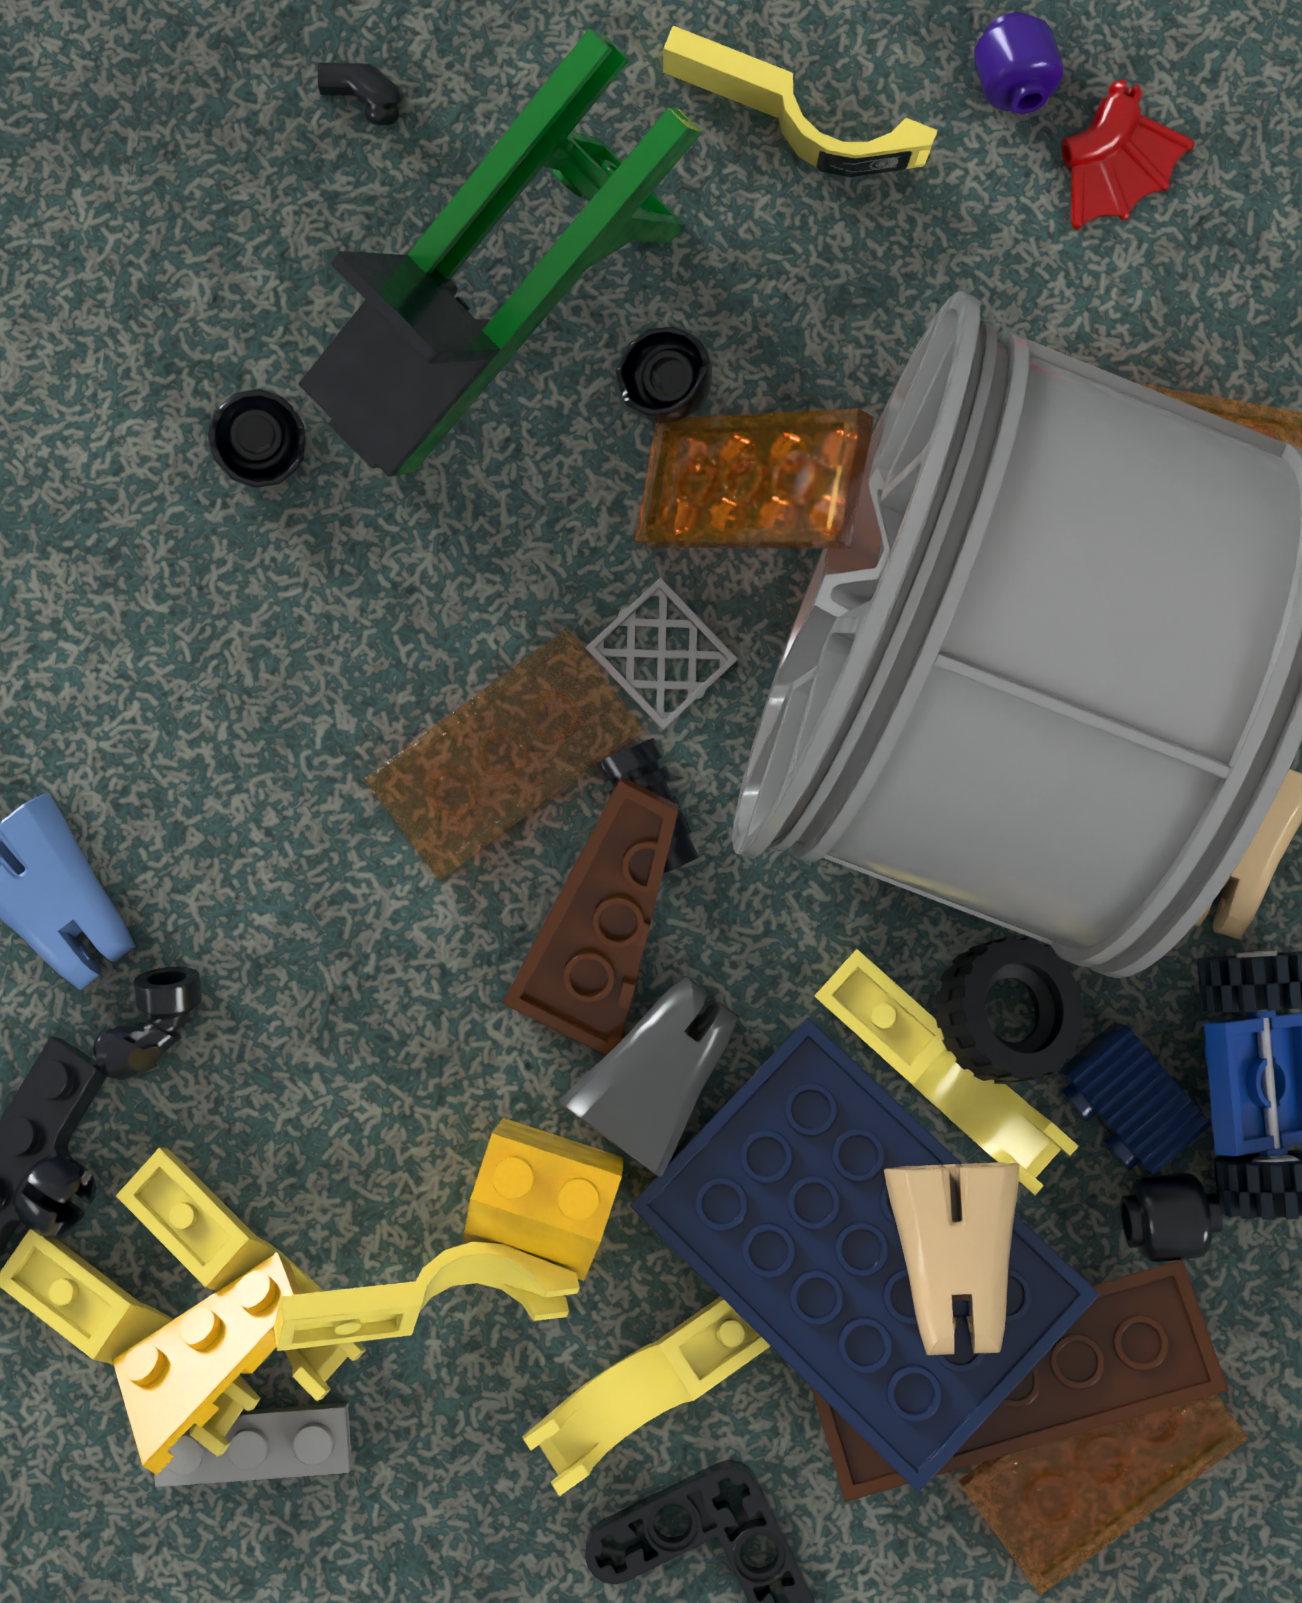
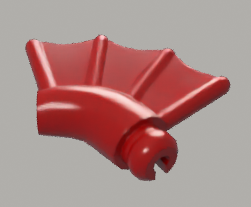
[1061,80,1194,230]

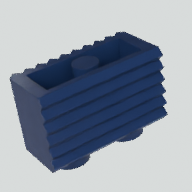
[1057,1022,1211,1175]

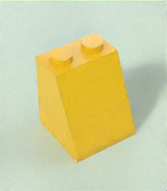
[462,1118,624,1281]

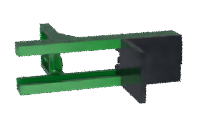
[298,29,703,477]

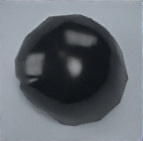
[616,327,712,423]
[208,388,305,488]

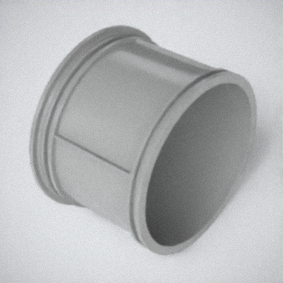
[732,291,1302,978]

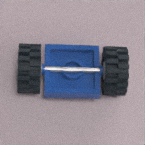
[1197,951,1302,1220]

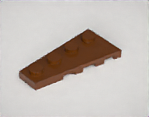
[503,776,679,1056]

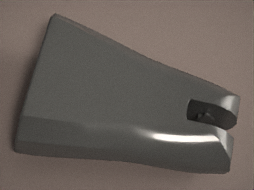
[559,976,739,1177]

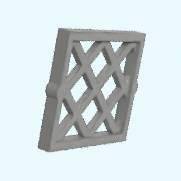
[585,577,738,730]

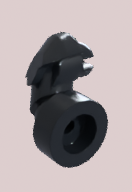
[93,967,202,1080]

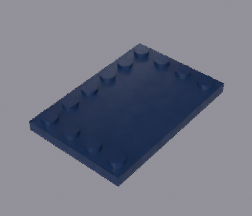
[629,1018,1100,1493]

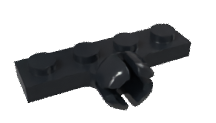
[0,1037,107,1254]

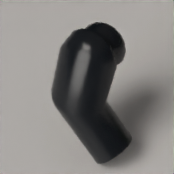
[318,63,402,125]

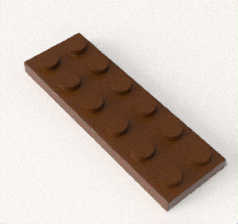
[811,1259,1229,1502]

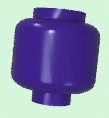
[974,12,1063,114]

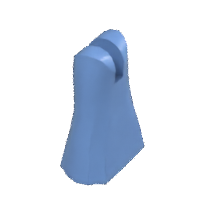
[0,793,136,990]

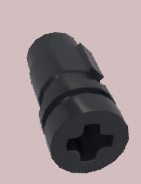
[596,738,698,874]

